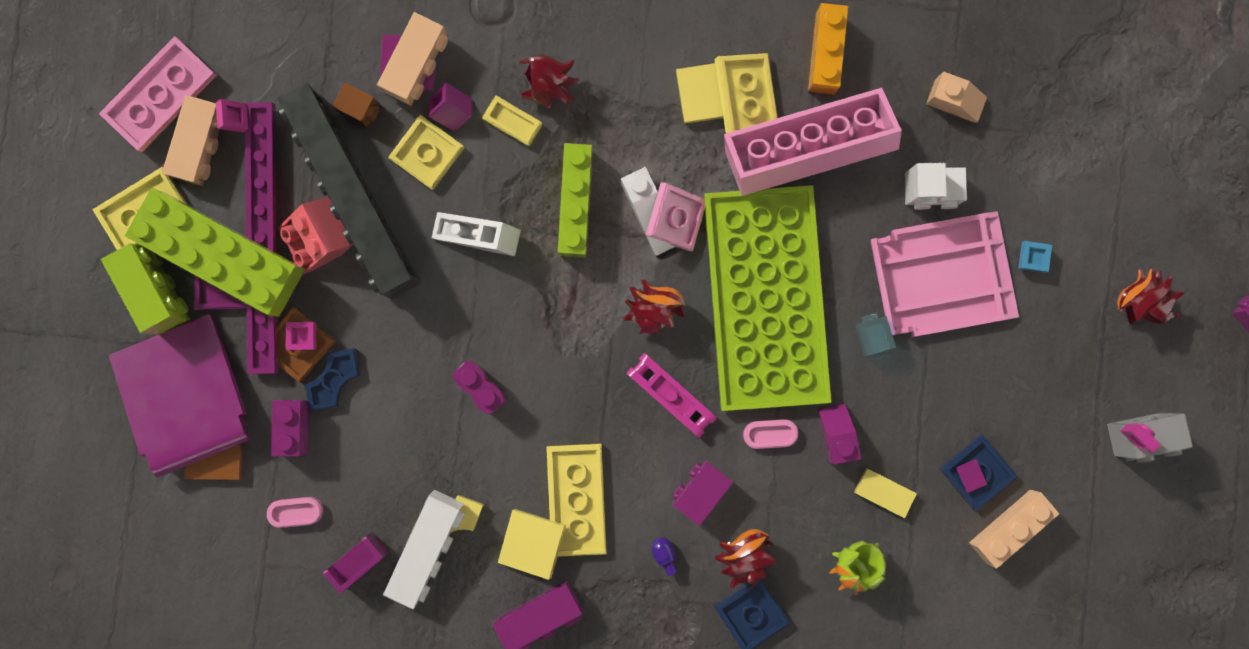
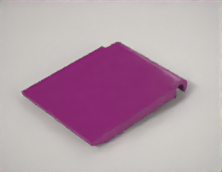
[109,314,252,478]

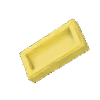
[482,95,543,147]
[854,468,917,518]

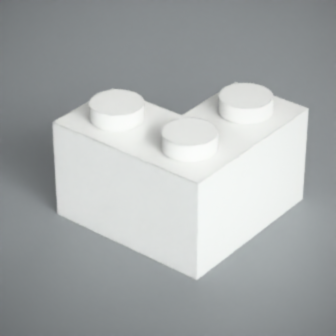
[905,163,967,210]

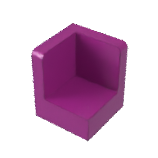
[429,83,472,131]

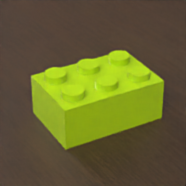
[101,243,190,335]

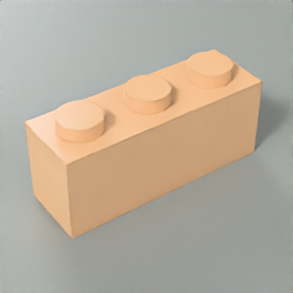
[377,12,448,105]
[162,95,220,187]
[969,490,1059,569]

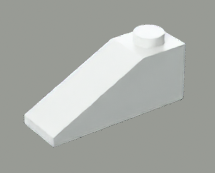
[621,167,675,256]
[432,212,521,256]

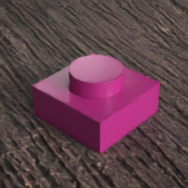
[216,99,248,132]
[286,322,316,350]
[1120,423,1161,453]

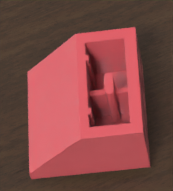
[278,197,354,275]

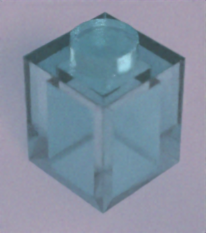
[855,313,896,356]

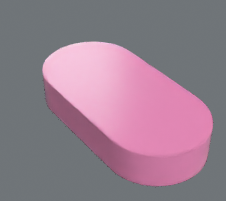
[743,420,798,449]
[267,497,324,528]

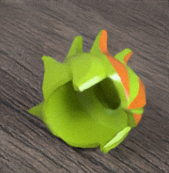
[830,541,886,595]

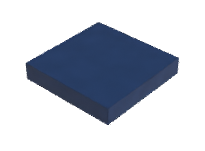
[939,434,1018,512]
[714,580,791,649]

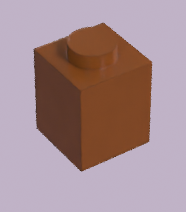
[332,83,379,127]

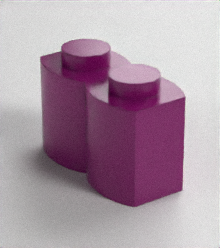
[452,360,507,415]

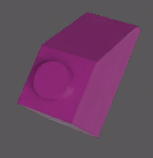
[818,404,861,464]

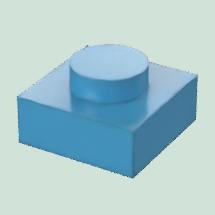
[1018,241,1052,273]

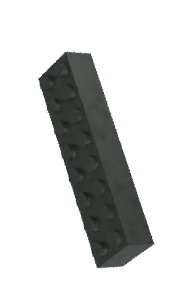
[277,83,420,299]

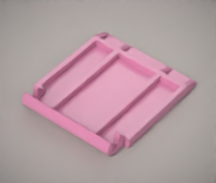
[870,211,1019,337]

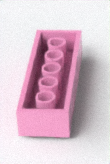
[724,88,902,196]

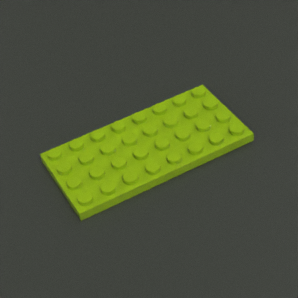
[704,185,831,411]

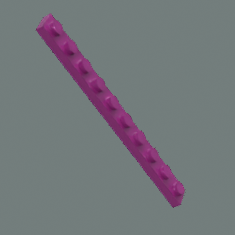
[245,102,278,374]

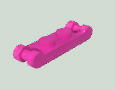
[626,353,717,439]

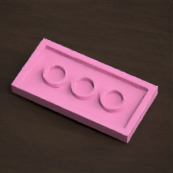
[99,36,217,153]

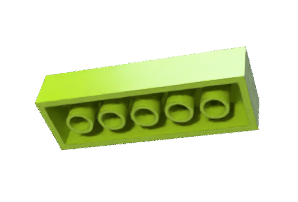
[125,187,305,317]

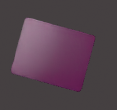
[956,459,987,493]

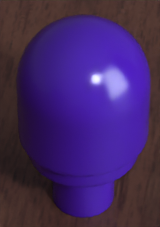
[651,538,678,576]

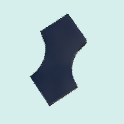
[305,348,361,412]

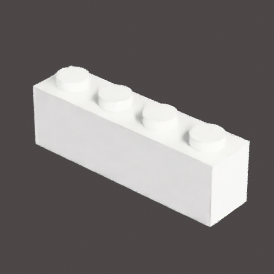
[383,490,465,609]

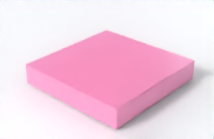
[646,182,705,252]

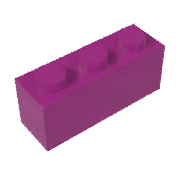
[492,580,583,649]

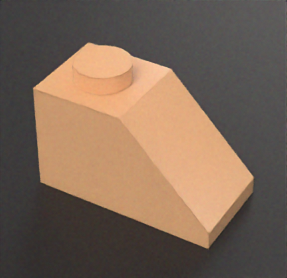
[926,71,987,123]

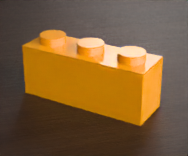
[808,3,848,95]

